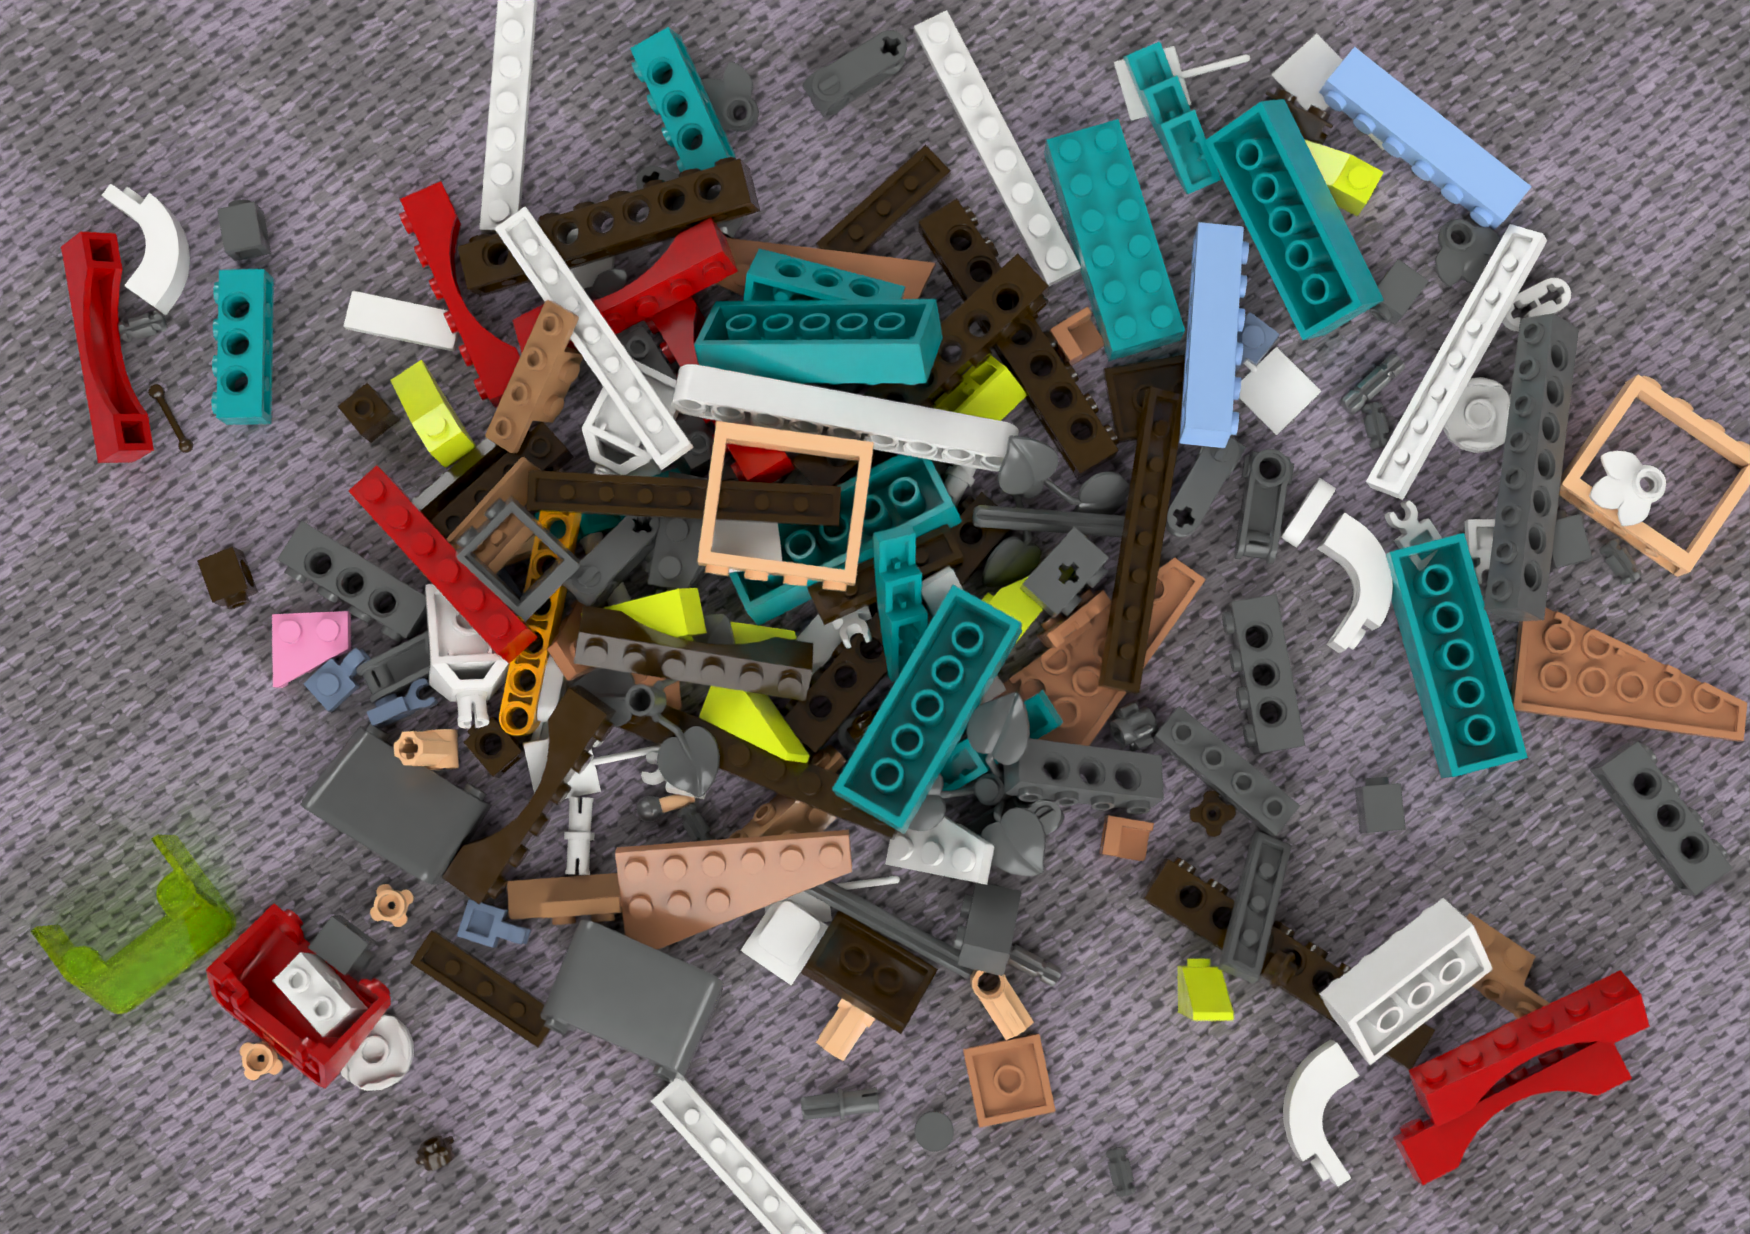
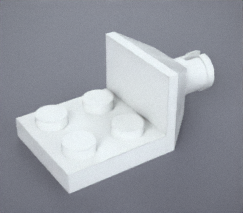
[582,360,679,477]
[425,584,509,729]

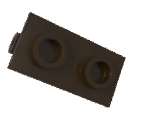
[1266,87,1334,145]

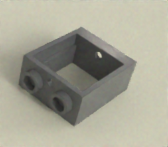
[456,495,580,622]

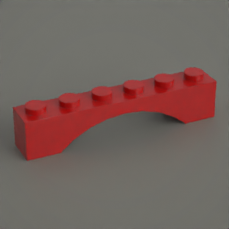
[399,181,520,408]
[512,218,738,353]
[61,231,154,463]
[644,296,795,483]
[348,465,538,664]
[1408,970,1650,1127]
[1393,1042,1632,1185]

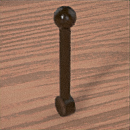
[148,384,194,453]

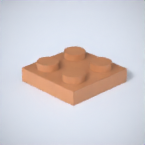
[963,1033,1056,1128]

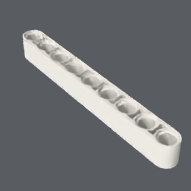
[672,364,1019,472]

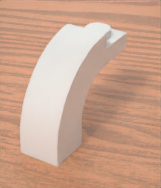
[102,184,190,315]
[1317,513,1392,653]
[1283,1040,1359,1187]

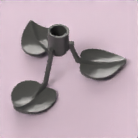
[982,435,1130,587]
[566,614,736,797]
[908,692,1046,876]

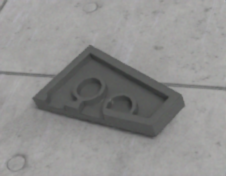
[648,471,709,590]

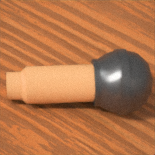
[636,794,695,822]

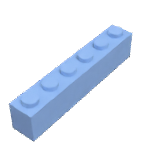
[1319,47,1532,230]
[1179,222,1249,448]

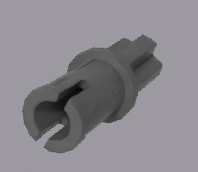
[801,1087,879,1120]

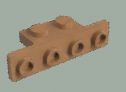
[485,300,583,453]
[420,457,541,576]
[728,744,846,839]
[507,873,622,925]
[1465,913,1550,1019]

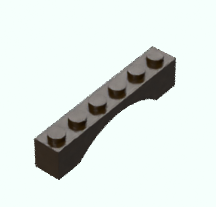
[573,605,813,701]
[442,685,616,904]

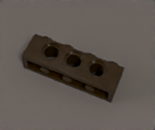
[430,422,574,539]

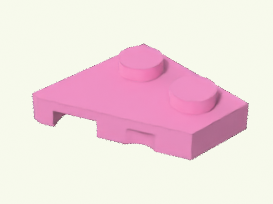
[272,611,351,688]

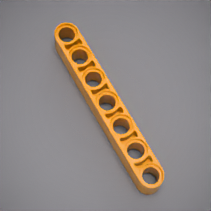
[499,511,582,735]

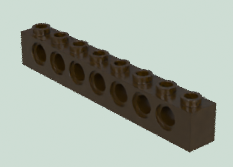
[457,157,760,296]
[918,198,1119,480]
[791,253,1050,486]
[781,492,1012,753]
[1140,857,1435,1070]

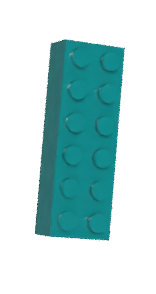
[1204,99,1384,341]
[1044,119,1185,362]
[694,299,943,385]
[729,454,962,626]
[1385,533,1528,778]
[833,585,1022,834]

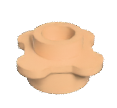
[370,884,414,927]
[240,1041,283,1080]

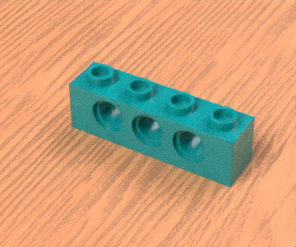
[630,27,737,173]
[743,248,905,301]
[211,269,274,425]

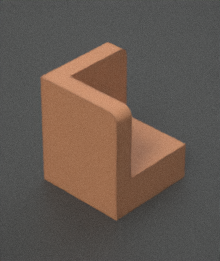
[1050,307,1104,366]
[1099,815,1154,861]

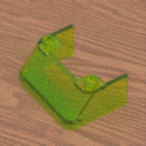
[31,834,236,1014]

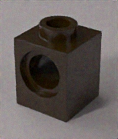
[337,383,400,443]
[197,546,258,609]
[463,717,526,778]

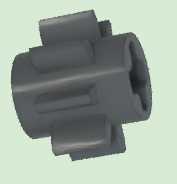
[1110,702,1158,752]

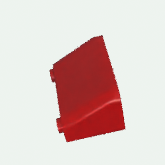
[206,903,391,1088]

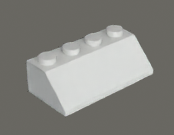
[1320,898,1493,1065]

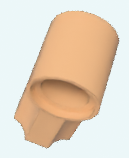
[394,729,459,770]
[970,969,1034,1041]
[816,998,875,1061]

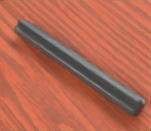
[973,505,1125,537]
[804,881,974,978]

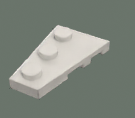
[885,816,994,885]

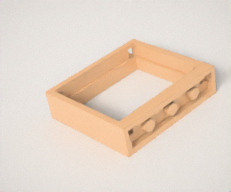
[1559,374,1750,577]
[697,421,874,591]

